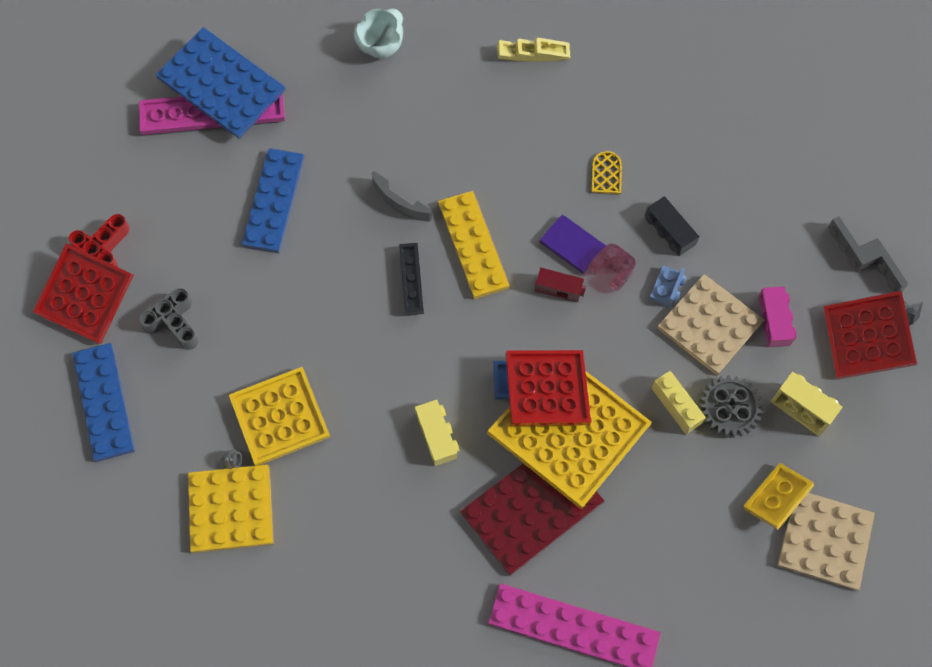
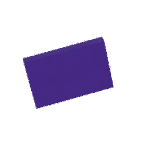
[539,214,606,274]

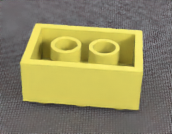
[770,371,842,436]

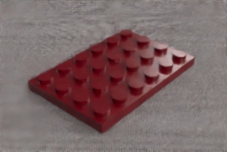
[460,463,605,576]

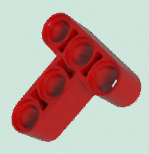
[69,214,130,267]

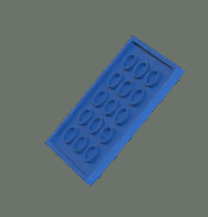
[156,27,286,139]

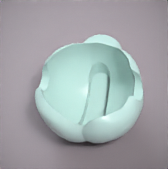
[354,9,403,59]

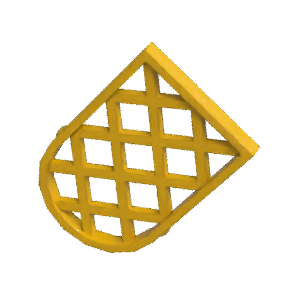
[592,151,622,195]

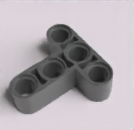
[139,288,198,350]

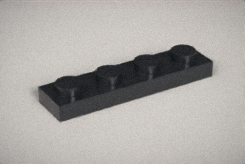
[399,243,424,316]

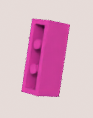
[758,286,796,348]

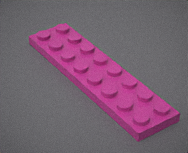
[139,94,285,135]
[488,583,661,667]

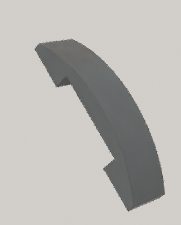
[372,171,432,222]

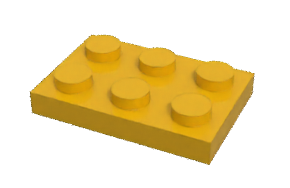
[744,463,814,530]

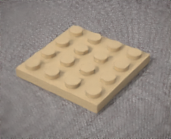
[657,274,764,376]
[777,493,875,591]

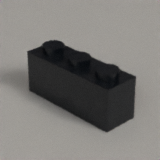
[645,196,700,256]

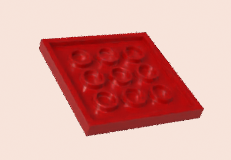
[33,243,134,344]
[823,291,918,380]
[505,350,591,426]

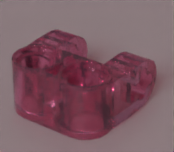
[587,243,636,291]

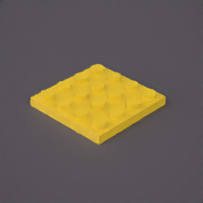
[229,367,330,466]
[188,465,274,553]

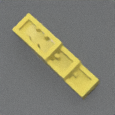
[497,38,570,62]

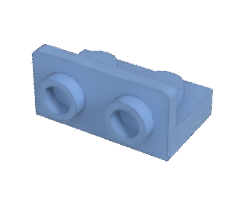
[649,265,687,307]

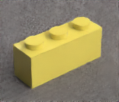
[651,371,706,435]
[415,400,460,466]

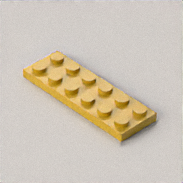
[438,191,510,299]

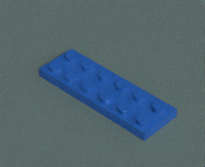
[242,148,304,253]
[73,343,135,462]

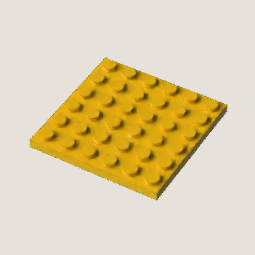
[487,371,652,509]

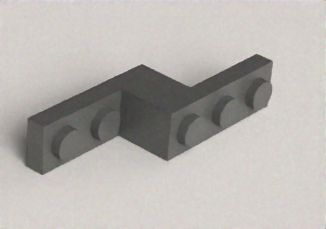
[828,216,908,292]

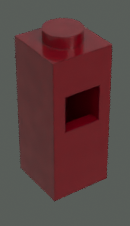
[534,267,586,303]

